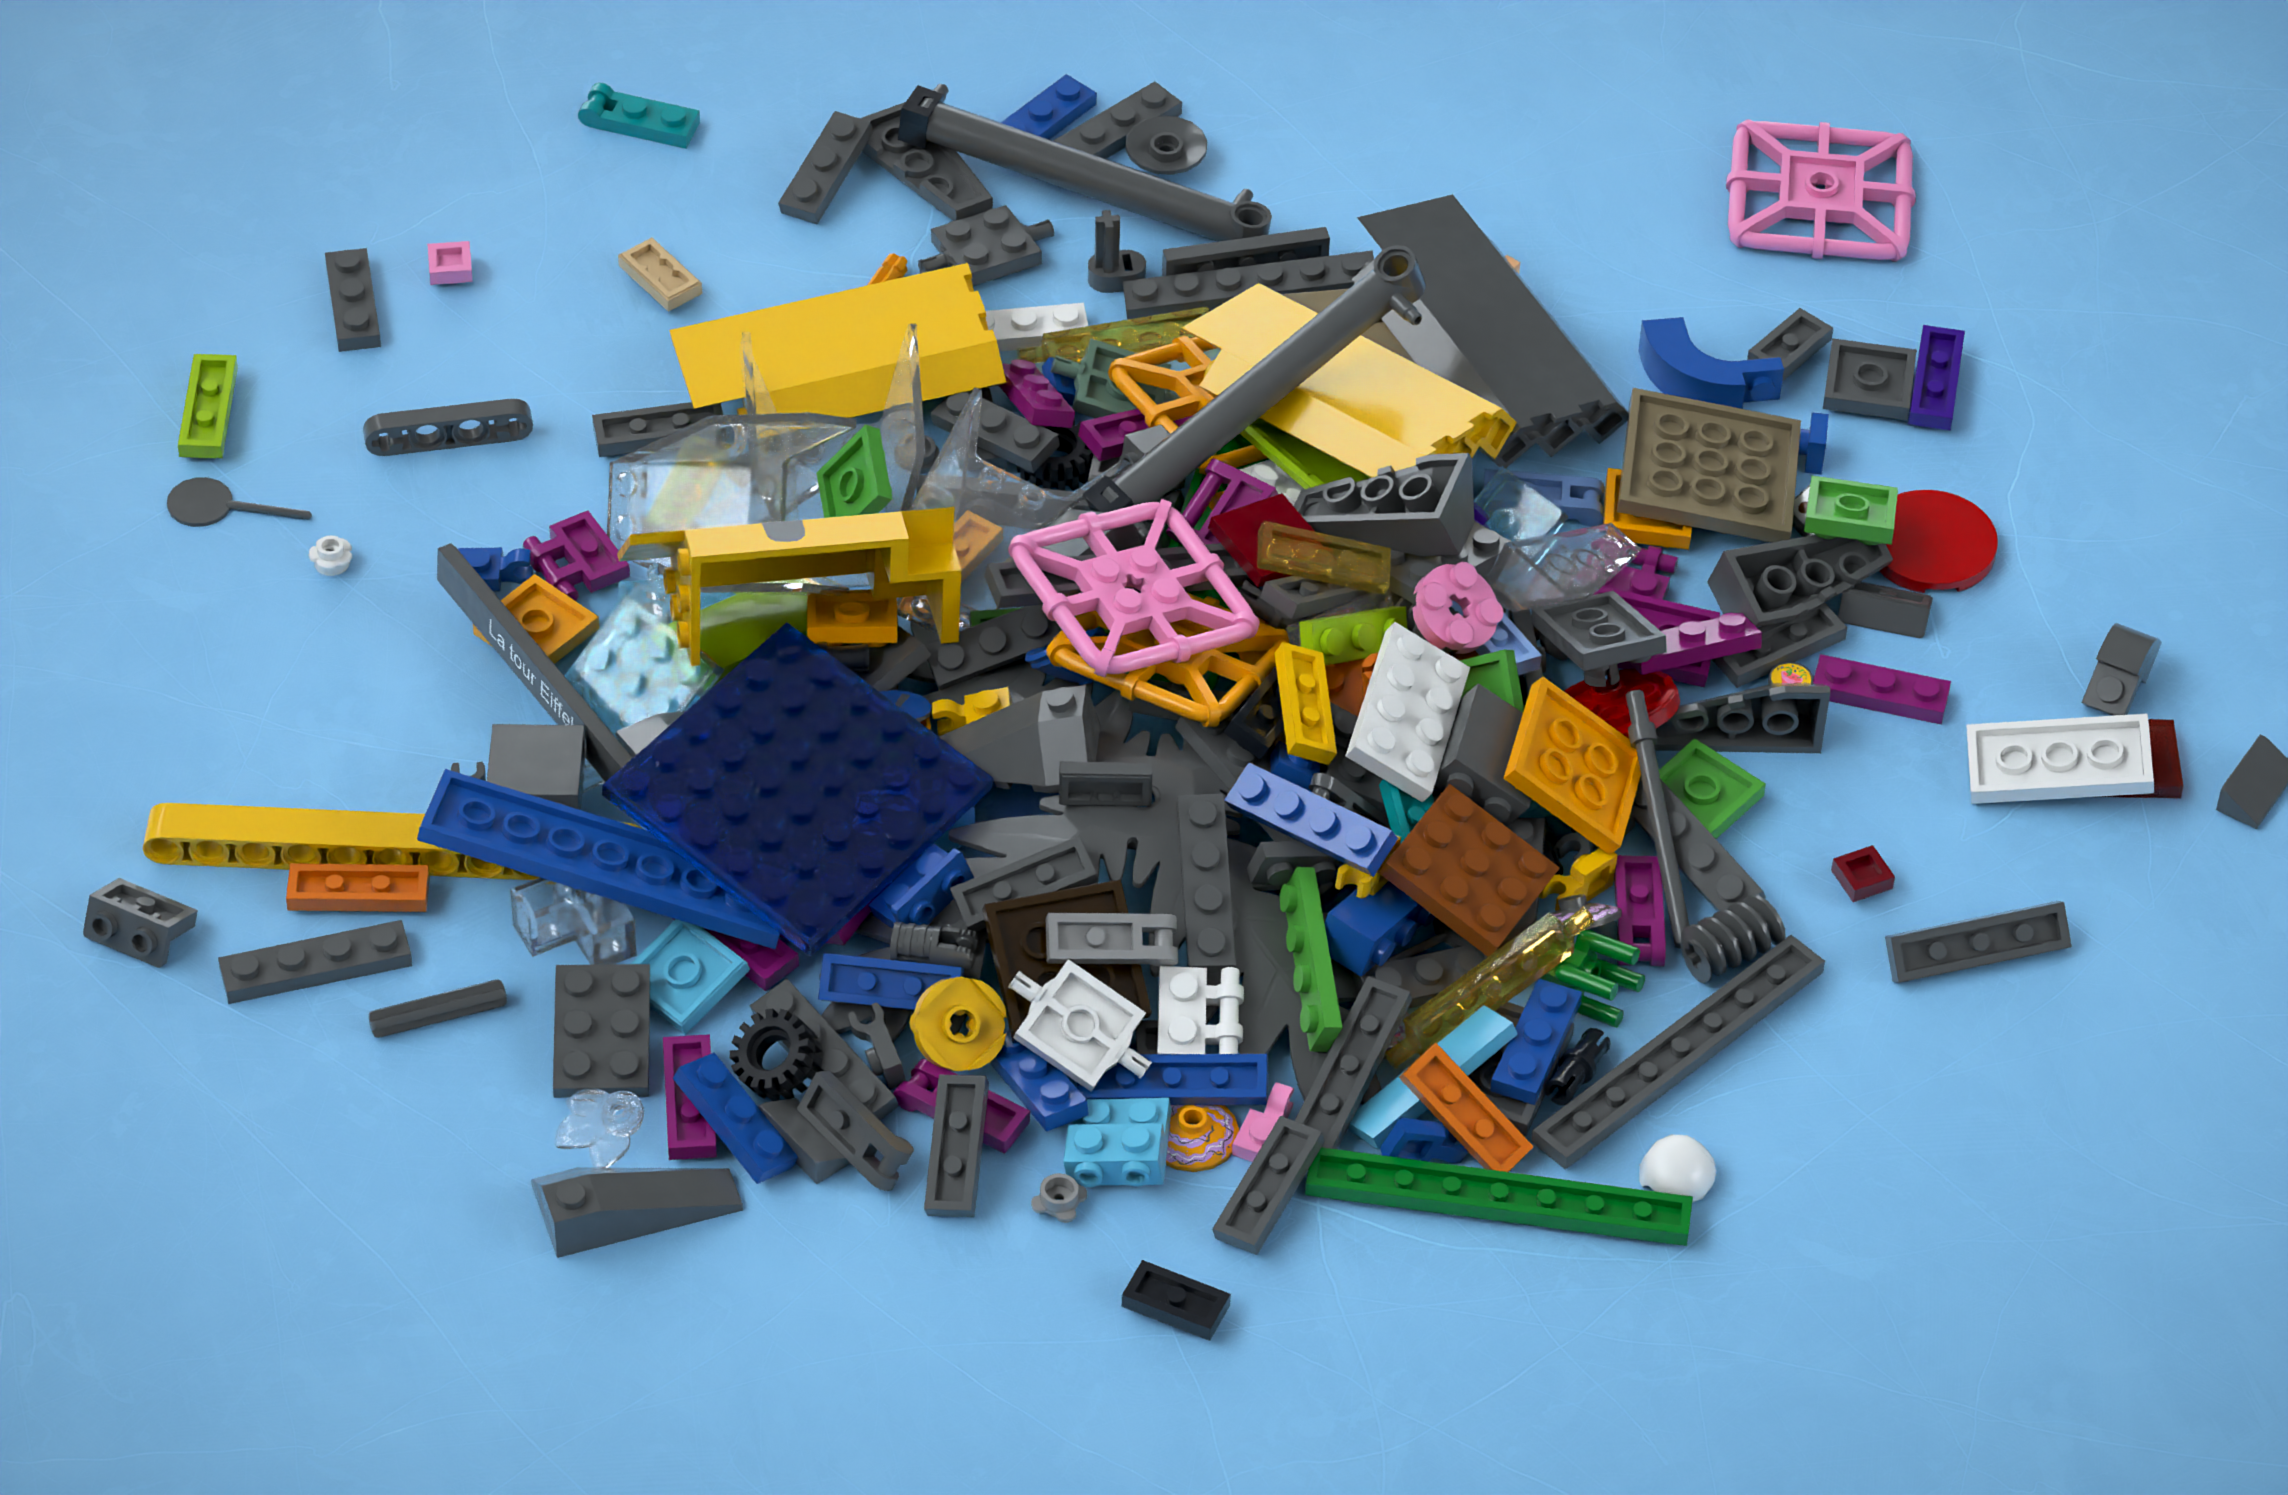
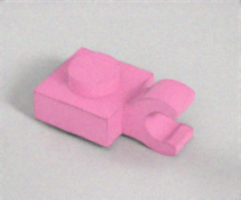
[1232,1082,1294,1162]

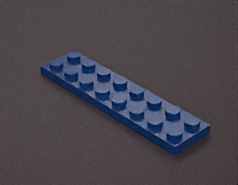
[417,769,800,949]

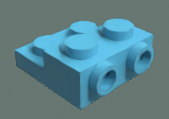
[1063,1098,1172,1187]

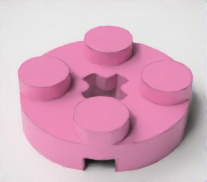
[1412,562,1503,654]

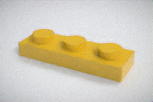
[1274,642,1337,765]

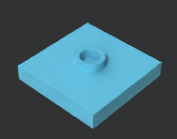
[631,919,750,1035]

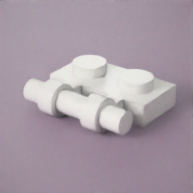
[1157,966,1244,1054]

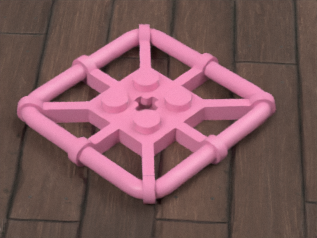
[1726,119,1916,262]
[1008,499,1259,677]

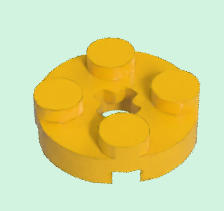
[909,977,1007,1071]

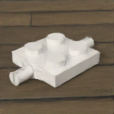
[1008,959,1152,1092]

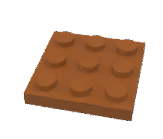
[1378,784,1560,958]

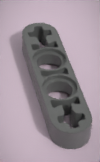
[363,399,533,456]

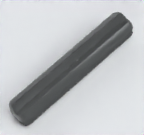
[368,979,507,1038]

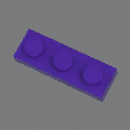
[1908,325,1965,431]

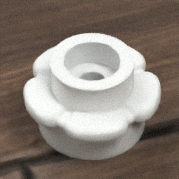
[309,535,352,576]

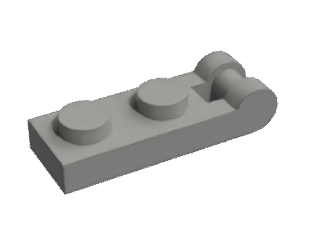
[1046,913,1178,967]

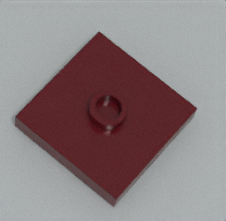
[1208,493,1332,588]

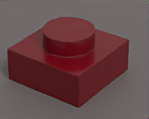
[1831,845,1895,902]

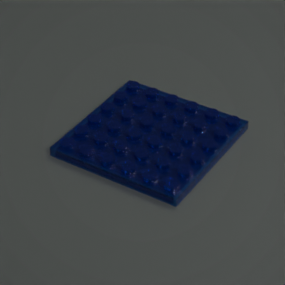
[602,622,994,957]

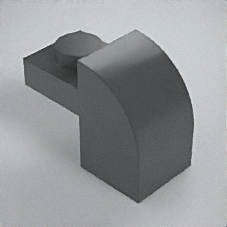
[2081,623,2162,716]

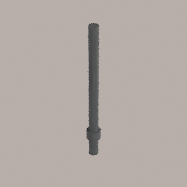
[1626,690,1689,948]

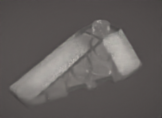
[1486,523,1641,612]

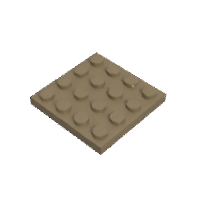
[1617,388,1801,542]

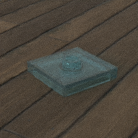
[1474,466,1569,585]

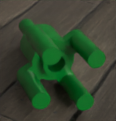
[1533,930,1645,1028]

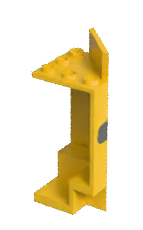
[617,507,962,666]

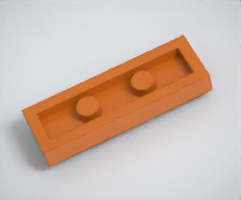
[286,863,430,912]
[1399,1043,1534,1172]

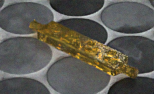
[1017,307,1211,363]
[1385,906,1595,1069]

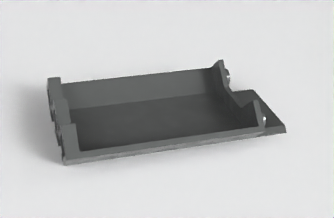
[1351,194,1629,470]

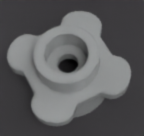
[1031,1173,1087,1223]

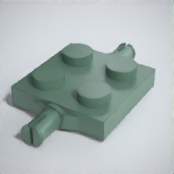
[1050,338,1180,418]

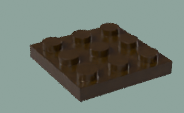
[982,879,1152,1043]

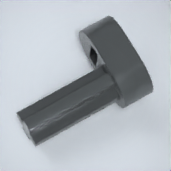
[1088,210,1146,293]

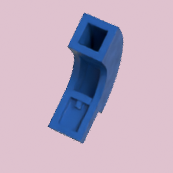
[1638,317,1784,409]

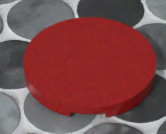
[1879,490,1998,593]
[1564,668,1680,739]

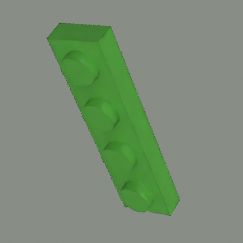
[1280,867,1343,1052]

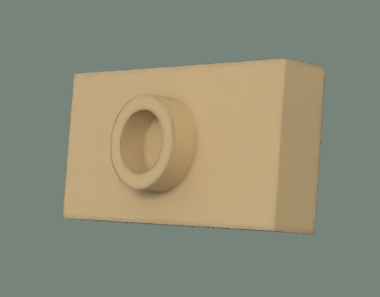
[618,238,702,312]

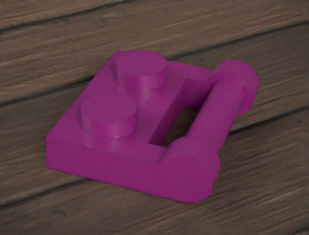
[1166,459,1278,545]

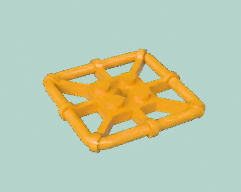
[1108,336,1268,475]
[1046,593,1293,727]

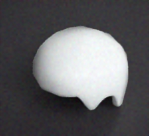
[1639,1134,1716,1203]

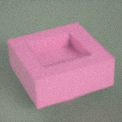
[427,241,473,285]

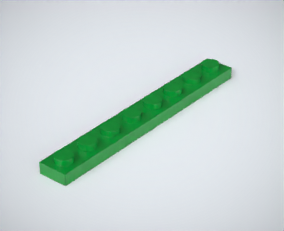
[1305,1147,1693,1246]

